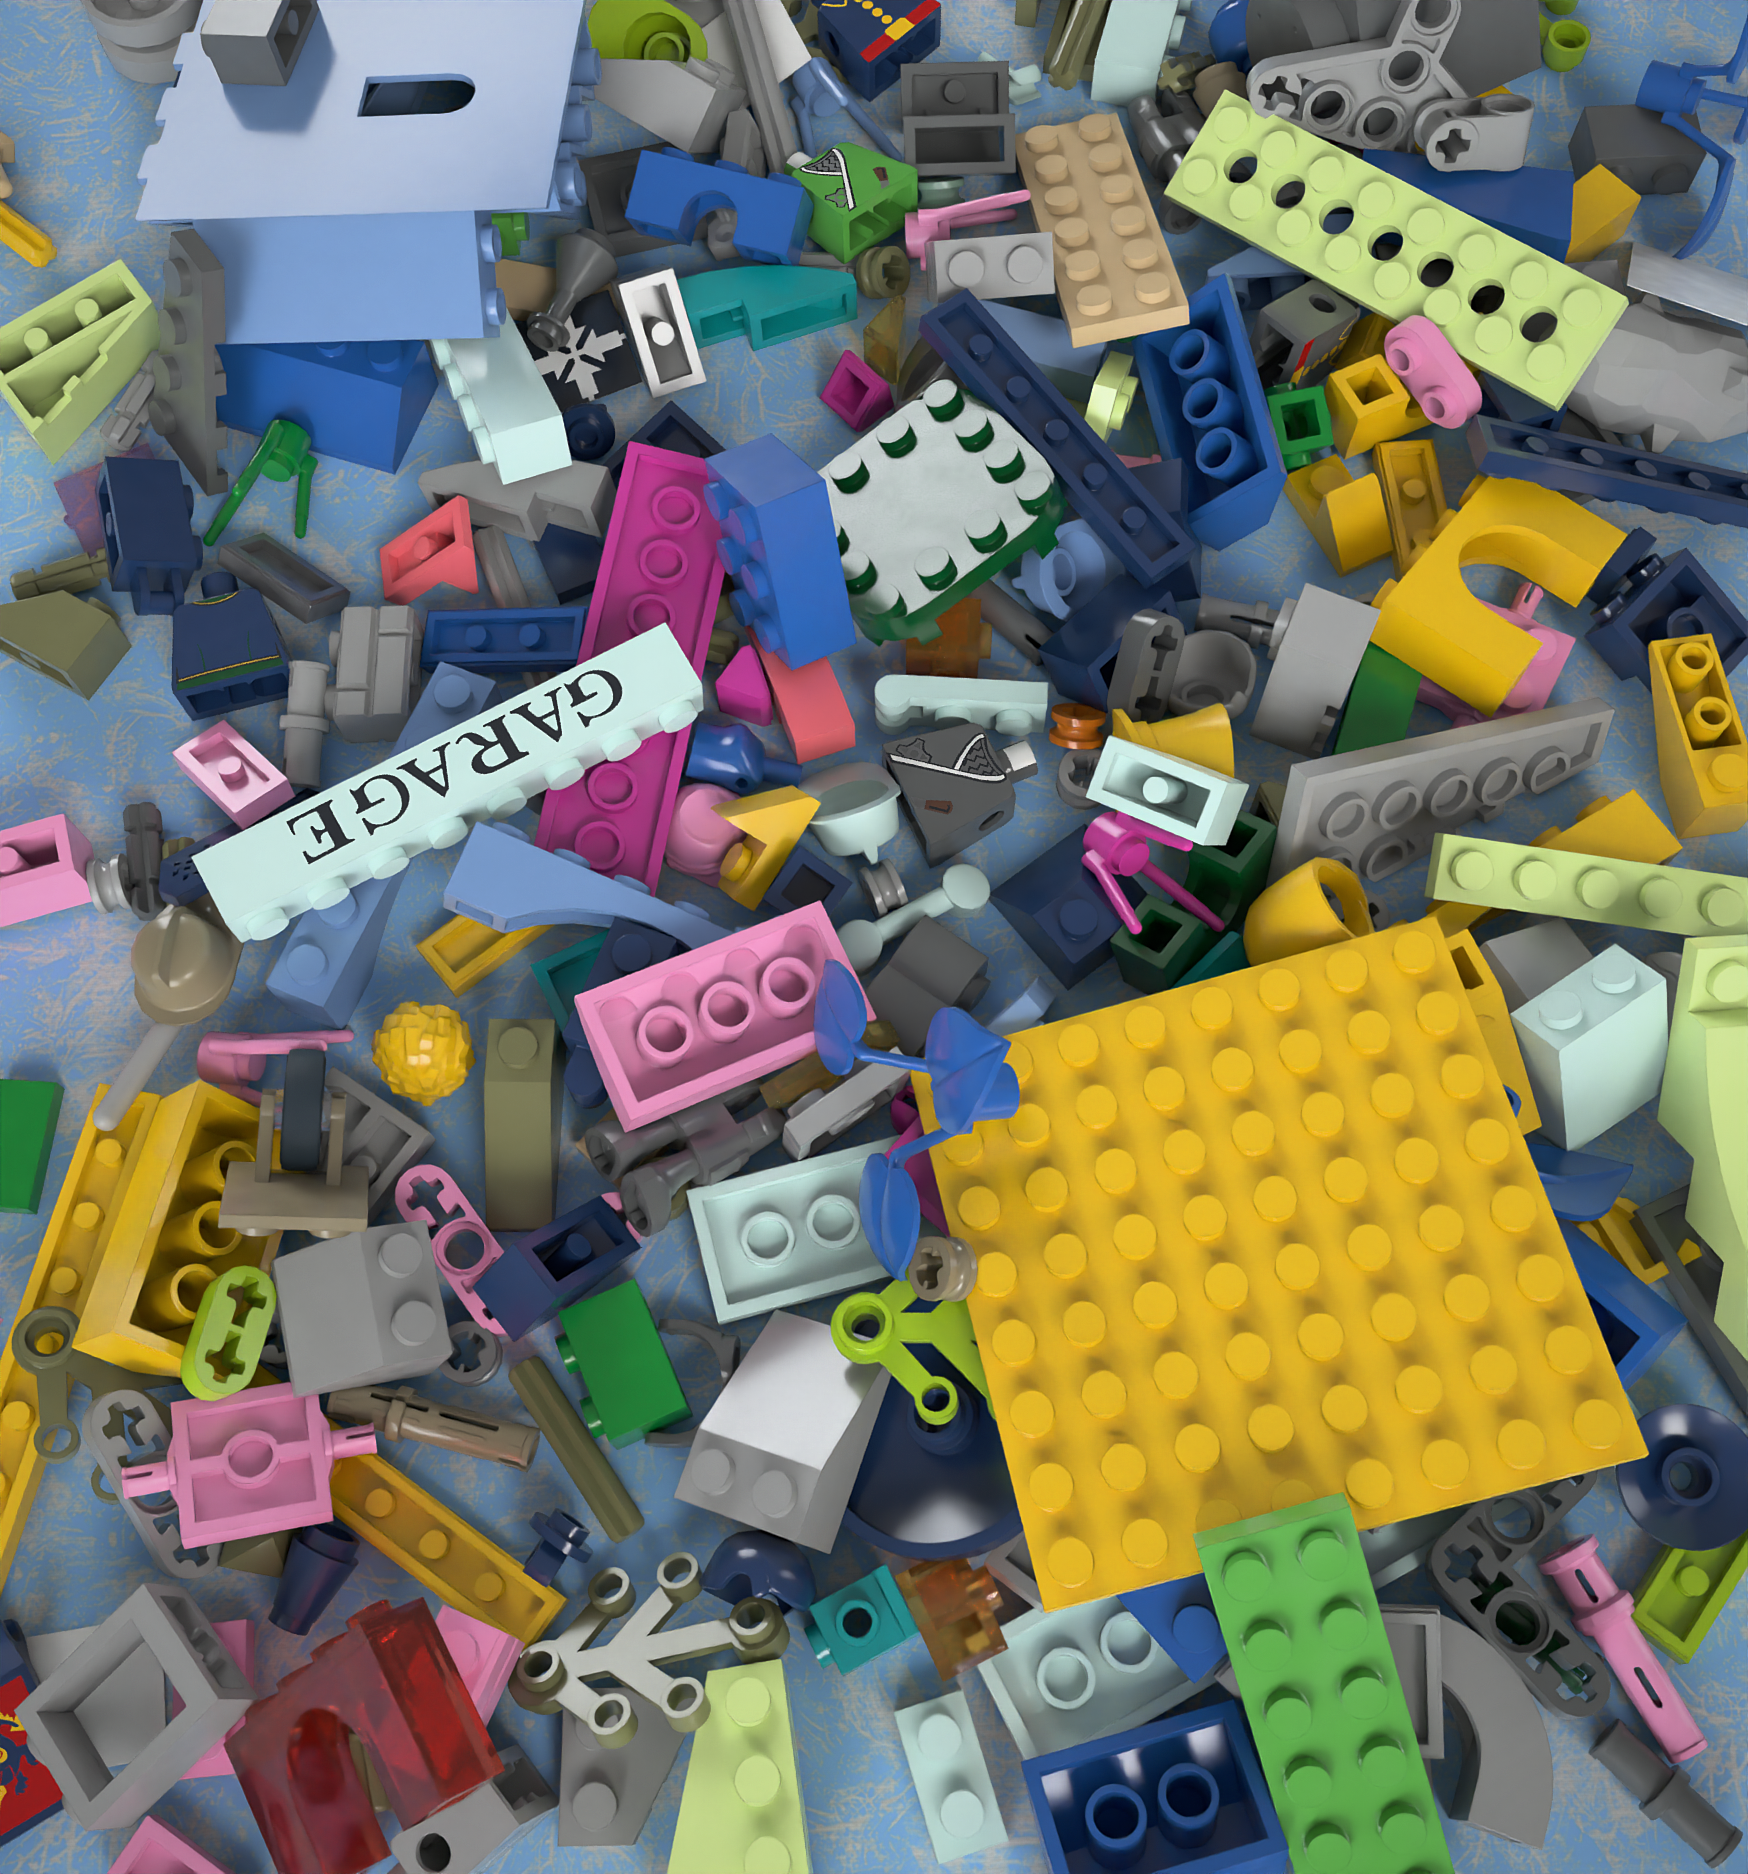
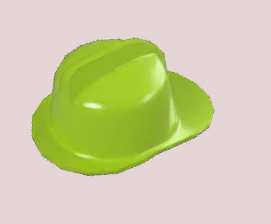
[587,0,708,62]

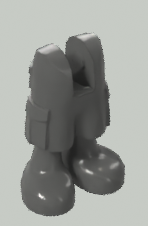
[1127,88,1253,235]
[585,1077,788,1237]

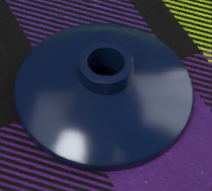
[1615,1404,1748,1551]

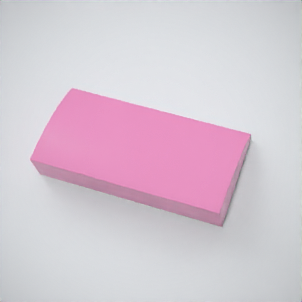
[574,901,877,1133]

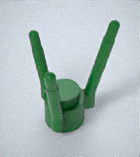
[203,419,318,547]

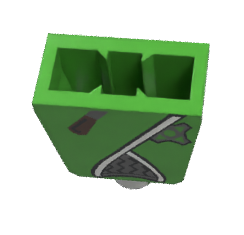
[784,142,918,264]

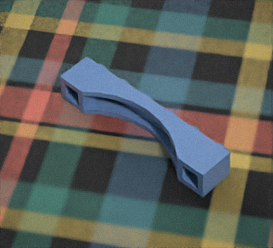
[265,661,503,1030]
[443,821,805,1061]

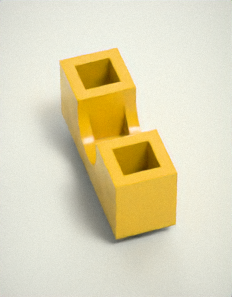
[1324,312,1483,460]

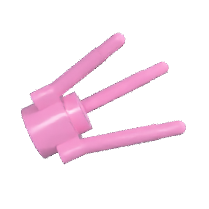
[905,190,1031,271]
[197,1030,354,1116]

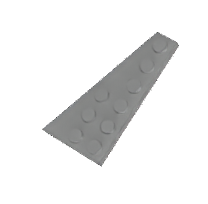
[1265,697,1615,901]

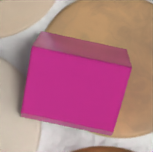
[819,350,894,432]
[715,644,774,727]

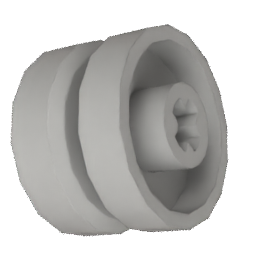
[80,0,203,84]

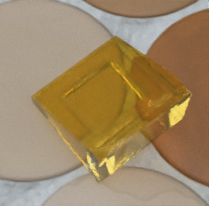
[863,294,906,385]

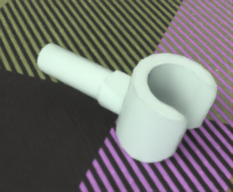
[978,52,1042,105]

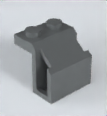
[900,61,1016,178]

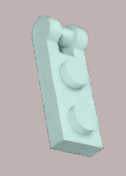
[874,674,1048,736]

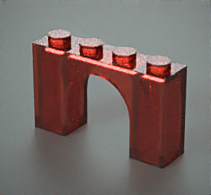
[223,1597,505,1874]

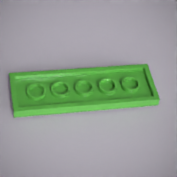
[1193,1492,1455,1874]

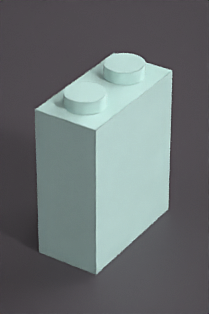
[1510,944,1668,1151]

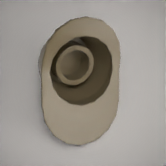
[131,892,245,1027]

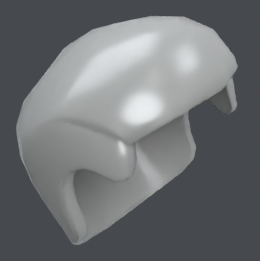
[1167,629,1257,720]

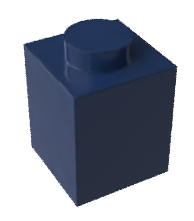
[762,845,853,917]

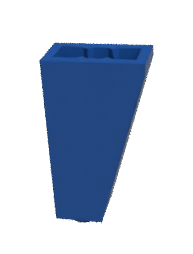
[1350,148,1574,264]

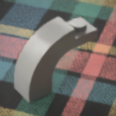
[1440,1614,1554,1850]

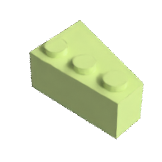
[0,259,160,466]
[667,1659,813,1874]

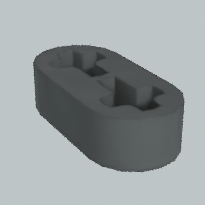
[1107,609,1185,724]

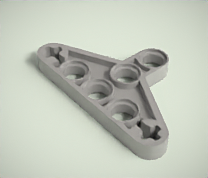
[1246,0,1472,157]

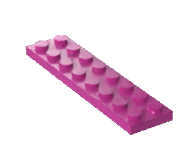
[534,441,725,897]

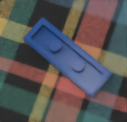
[419,606,590,674]

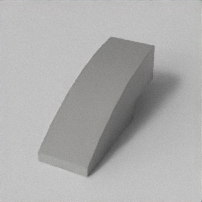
[417,460,617,542]

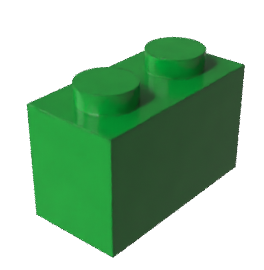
[554,1278,693,1450]

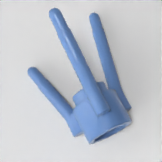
[791,57,902,162]

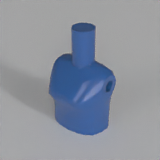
[685,721,803,794]

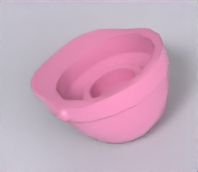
[663,783,748,888]

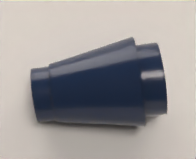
[268,1522,360,1636]

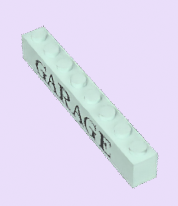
[191,623,704,943]

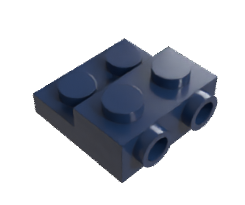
[1584,547,1748,694]

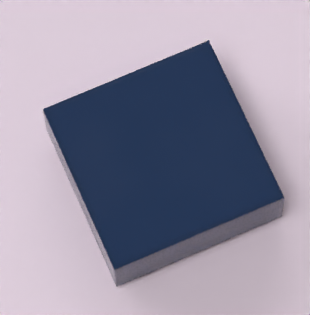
[1586,527,1657,605]

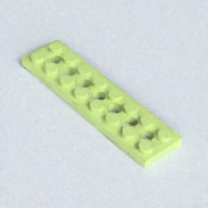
[1164,89,1629,412]

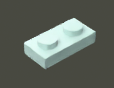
[894,1689,1009,1865]

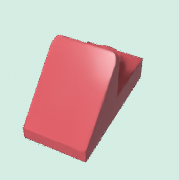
[379,495,479,605]

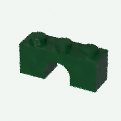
[1110,809,1277,995]

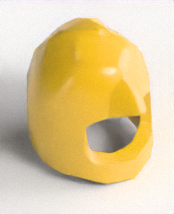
[1243,857,1375,967]

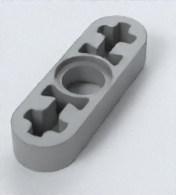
[82,1390,224,1579]

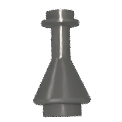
[527,228,618,352]

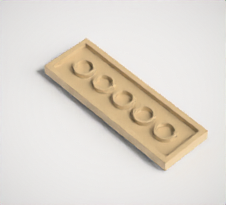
[1015,113,1189,348]

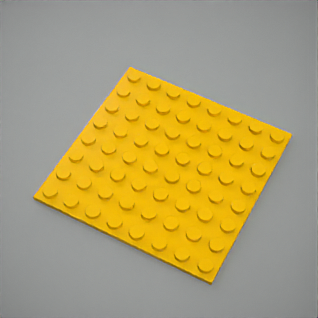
[910,916,1649,1613]

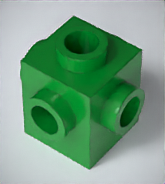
[1263,382,1334,472]

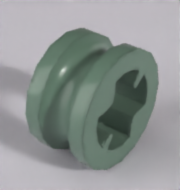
[917,176,965,211]

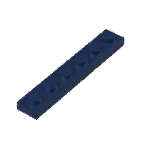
[918,288,1197,589]
[1465,414,1748,528]

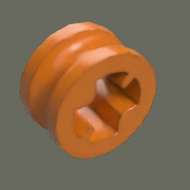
[1049,703,1106,750]

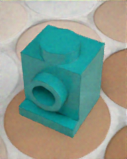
[803,1564,920,1677]

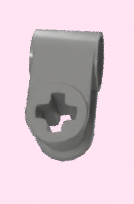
[1412,94,1535,172]

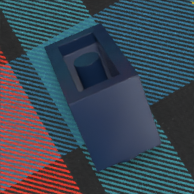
[472,1195,642,1342]

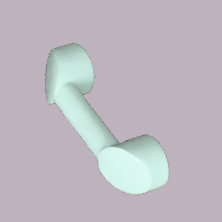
[836,863,990,977]

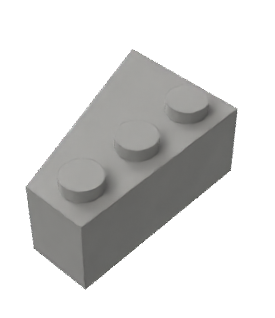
[1249,583,1381,759]

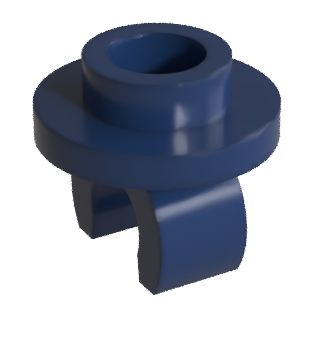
[562,403,615,460]
[523,1508,593,1587]

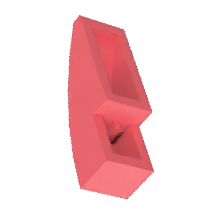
[744,626,856,765]

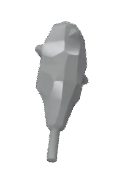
[1538,291,1748,454]

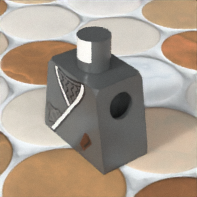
[882,723,1038,869]

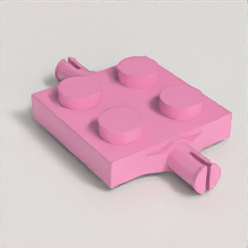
[1416,582,1577,730]
[121,1382,377,1549]

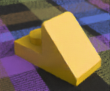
[1282,454,1394,578]
[710,785,821,912]

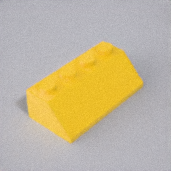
[71,1079,284,1381]

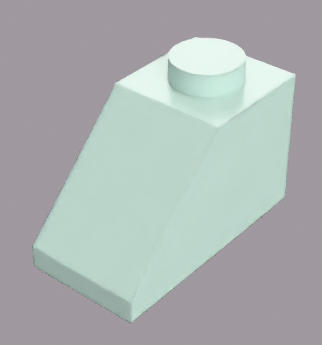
[1086,735,1249,845]

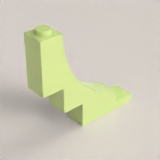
[1657,934,1748,1361]

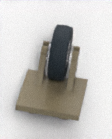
[218,1049,369,1239]

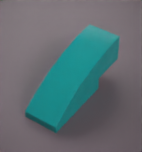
[676,265,858,351]

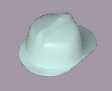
[798,762,901,865]

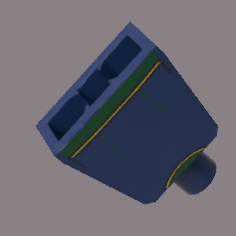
[171,572,293,721]

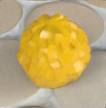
[371,1001,476,1106]

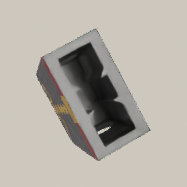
[1249,280,1360,390]

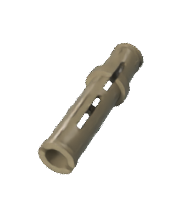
[327,1385,541,1473]

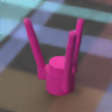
[1081,811,1225,934]

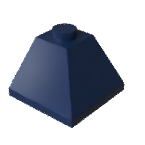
[989,823,1148,991]

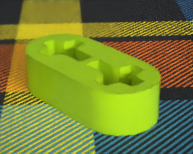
[180,1265,277,1401]

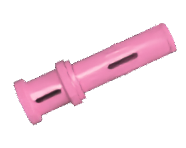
[1536,1534,1708,1764]

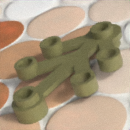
[12,1306,183,1505]
[508,1552,790,1749]

